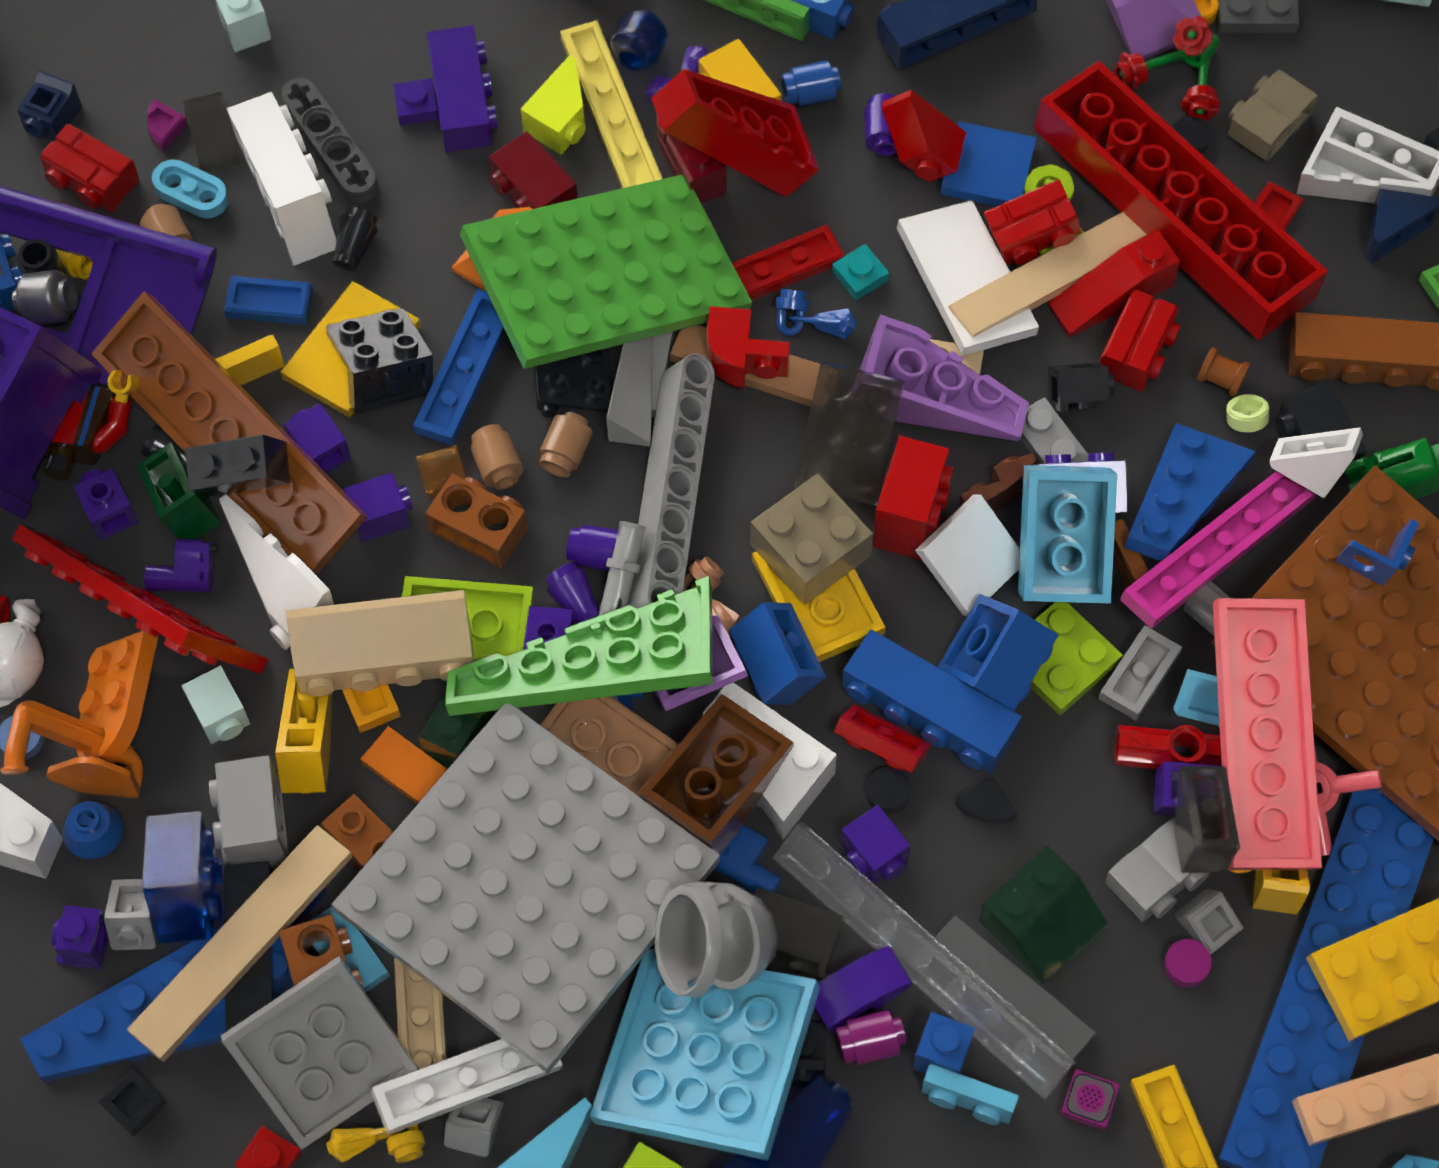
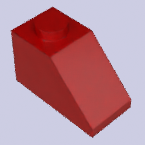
[882,90,967,183]

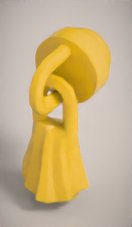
[327,1124,425,1163]

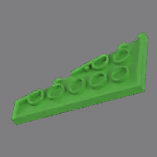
[445,576,713,716]

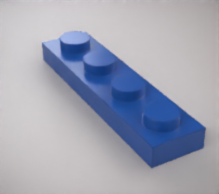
[413,289,506,446]

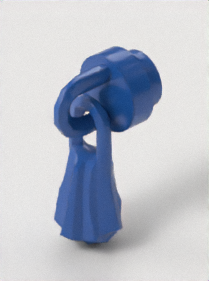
[775,289,857,340]

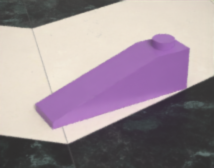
[849,314,1029,441]

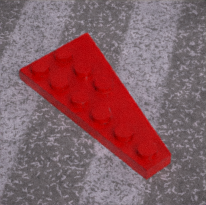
[12,524,269,674]

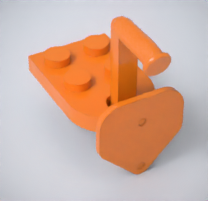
[1,631,158,798]

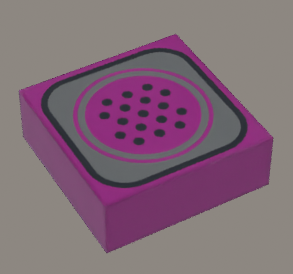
[1060,1069,1120,1131]

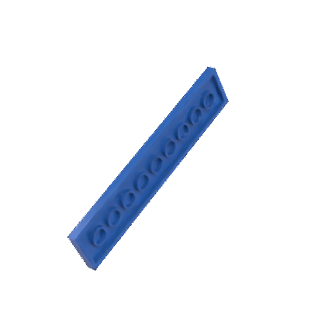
[1217,788,1434,1168]

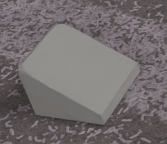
[1174,889,1244,955]
[444,1098,504,1157]

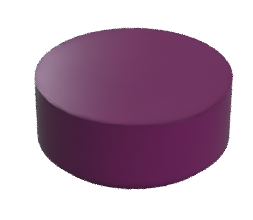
[1164,939,1212,988]

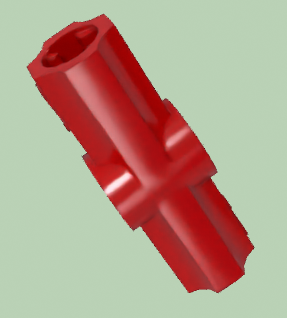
[1114,725,1222,769]

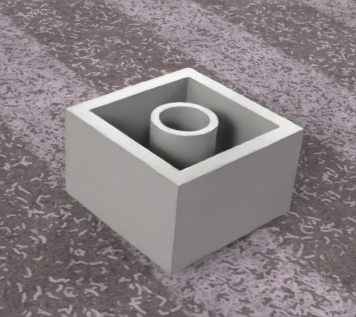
[209,755,289,873]

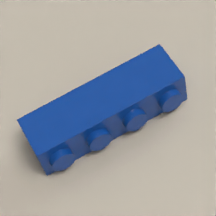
[842,629,1022,774]

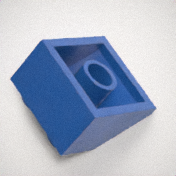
[937,594,1058,711]

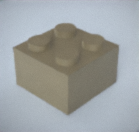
[750,473,873,605]

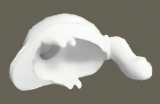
[0,599,44,708]

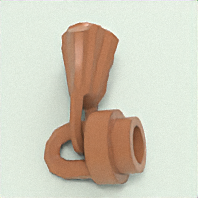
[683,556,741,638]

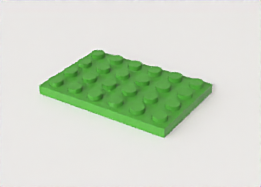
[460,175,752,369]

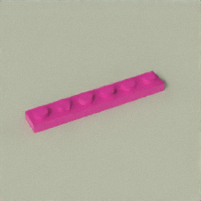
[1120,471,1318,629]

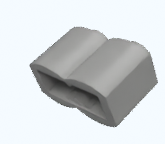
[1105,818,1212,922]

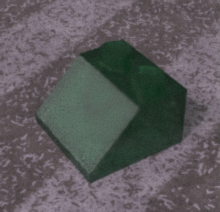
[979,845,1108,984]

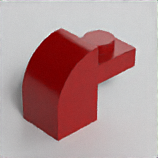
[707,306,790,388]

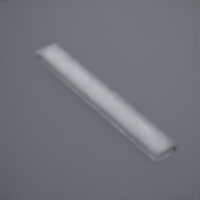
[773,822,1076,1100]

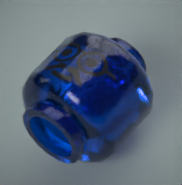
[611,10,668,70]

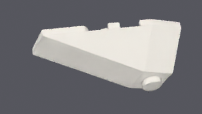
[219,494,334,650]

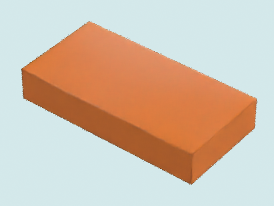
[360,726,448,805]

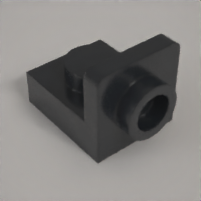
[791,1023,827,1088]

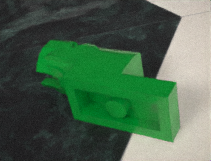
[1344,437,1439,500]

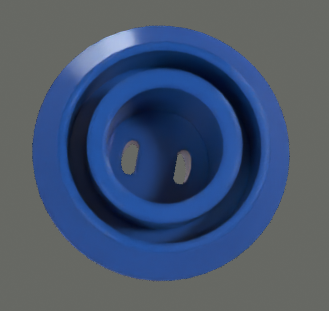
[62,801,124,859]

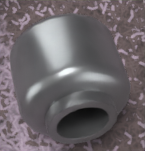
[12,270,78,326]

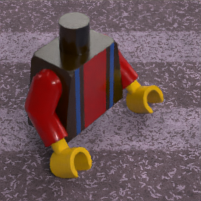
[43,370,140,480]

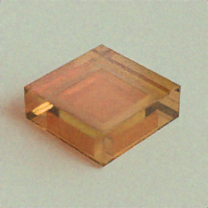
[416,445,466,499]

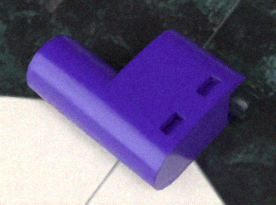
[144,538,219,593]

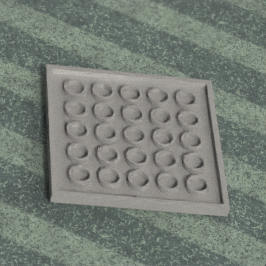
[331,704,720,1074]

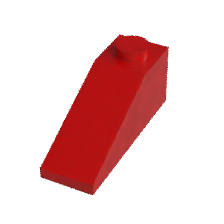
[1048,230,1180,338]

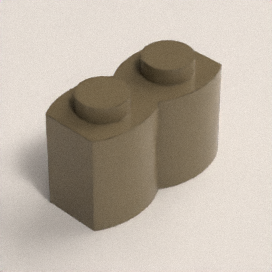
[1227,69,1318,161]

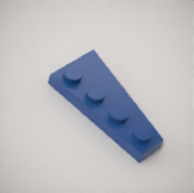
[1125,423,1256,561]

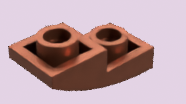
[959,453,1036,513]

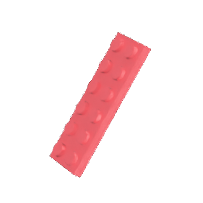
[1213,598,1322,870]

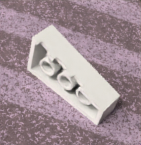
[227,92,336,266]

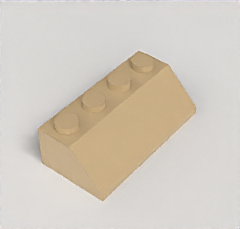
[286,590,475,696]

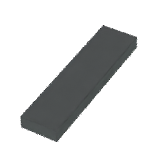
[925,915,1096,1070]

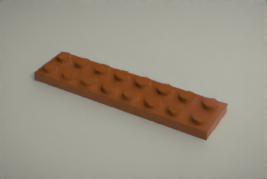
[91,292,368,575]

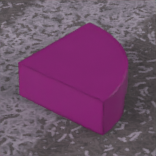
[147,98,188,152]

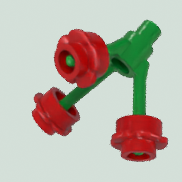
[1114,16,1221,121]

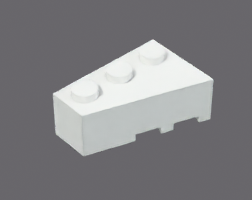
[1296,107,1439,203]
[703,683,837,840]
[0,783,63,879]

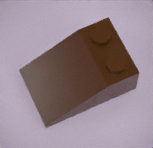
[639,694,794,855]

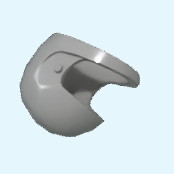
[655,882,778,998]

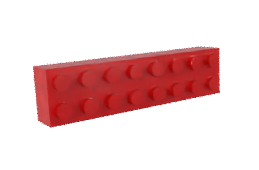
[1034,61,1328,341]

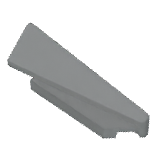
[607,331,675,447]

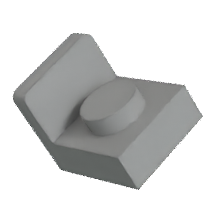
[104,878,160,950]

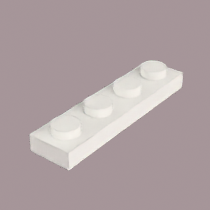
[371,1039,563,1135]

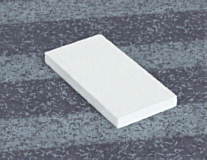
[896,200,1039,356]

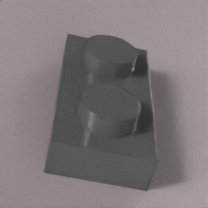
[1217,0,1299,33]

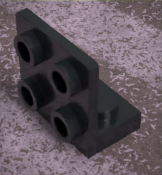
[326,308,433,413]

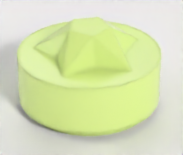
[1226,394,1269,432]

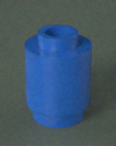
[781,60,841,107]

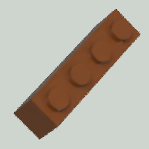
[1289,312,1439,390]

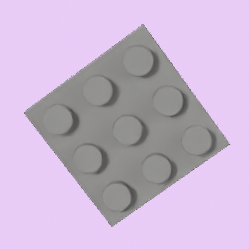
[221,956,418,1150]

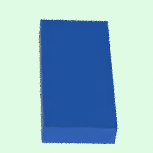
[224,276,313,325]

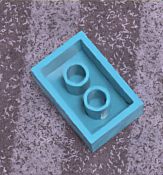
[1018,465,1118,604]

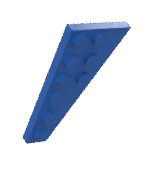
[20,924,294,1082]

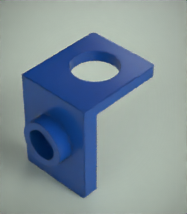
[1336,519,1419,586]

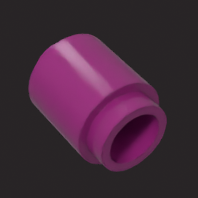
[835,1010,906,1066]

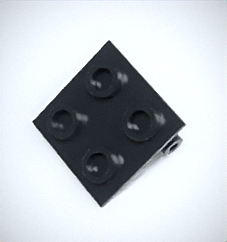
[533,348,613,418]

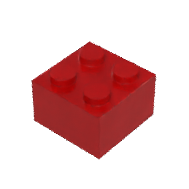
[873,435,954,560]

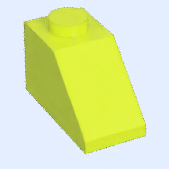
[521,55,586,155]

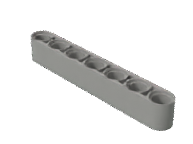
[628,353,715,609]

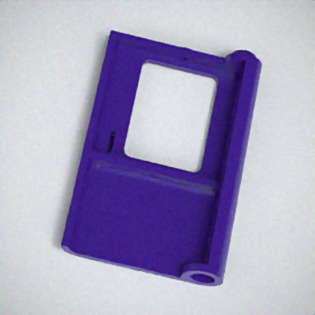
[0,186,217,385]

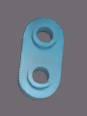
[152,160,229,218]

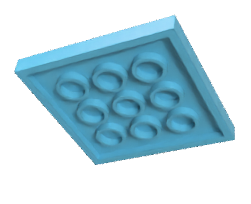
[589,949,820,1160]

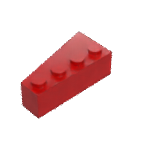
[651,69,819,197]

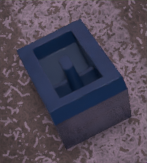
[1366,188,1439,264]

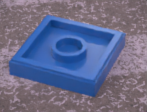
[940,121,1037,206]

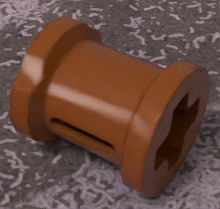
[1197,347,1251,397]

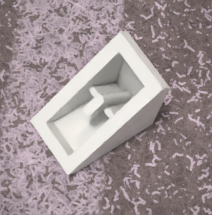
[1269,427,1363,498]

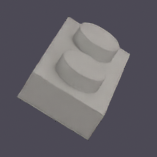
[1020,397,1088,464]
[1098,625,1182,721]

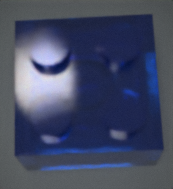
[142,811,223,944]

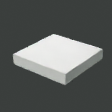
[915,494,1020,616]

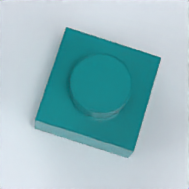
[832,244,889,301]

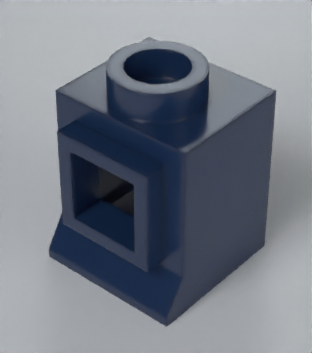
[17,70,82,141]

